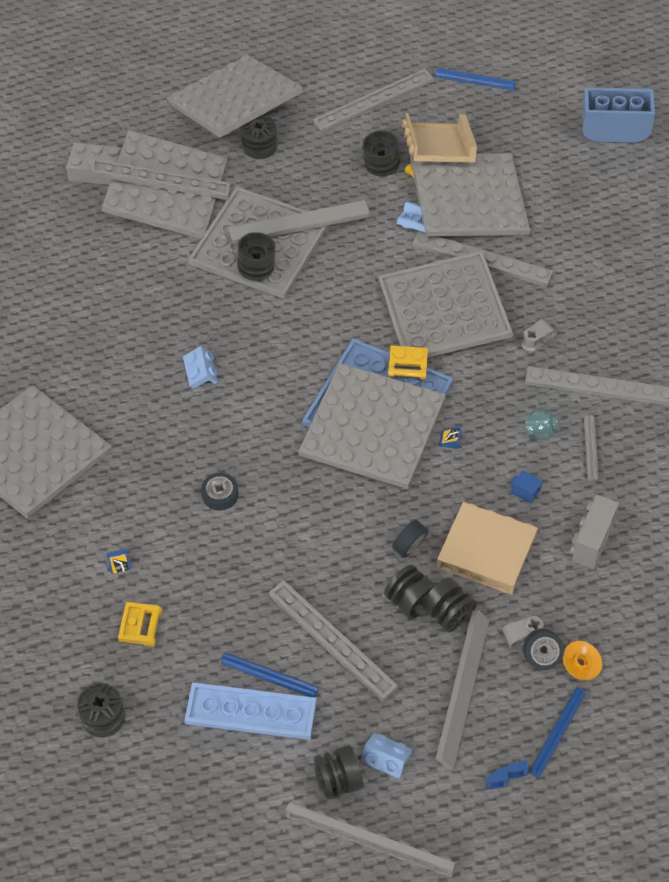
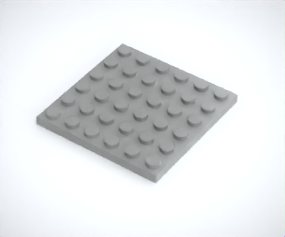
[167,55,303,138]
[101,130,228,238]
[410,154,530,236]
[188,186,329,299]
[378,251,513,358]
[299,363,446,489]
[0,385,112,518]

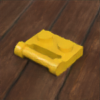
[388,346,428,380]
[118,602,163,647]

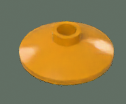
[563,641,602,681]

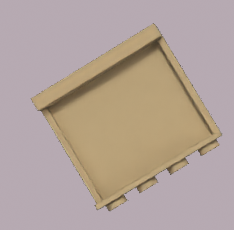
[402,113,477,162]
[437,502,538,595]

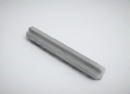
[584,415,599,482]

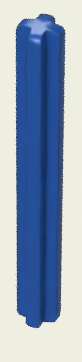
[435,68,516,91]
[221,653,318,698]
[530,687,586,777]

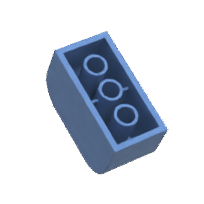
[582,87,655,143]

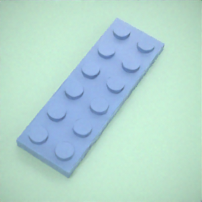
[184,682,317,740]

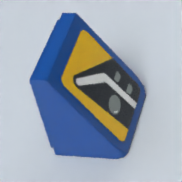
[440,427,461,449]
[107,549,131,574]

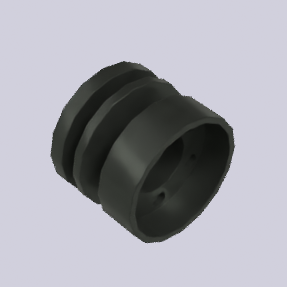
[241,115,278,159]
[362,130,400,177]
[237,232,276,281]
[384,565,435,620]
[422,577,477,632]
[77,683,125,738]
[314,745,363,800]

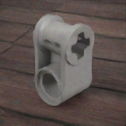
[522,319,557,351]
[502,616,544,649]

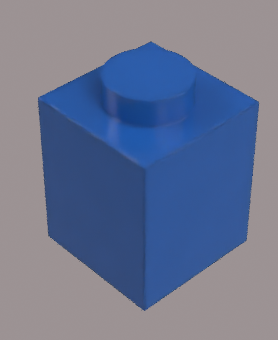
[510,470,543,504]

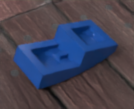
[485,761,529,790]

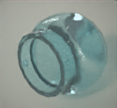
[526,408,558,440]

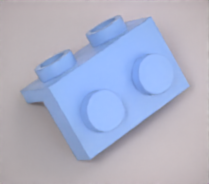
[397,202,425,232]
[183,346,218,388]
[361,733,413,778]

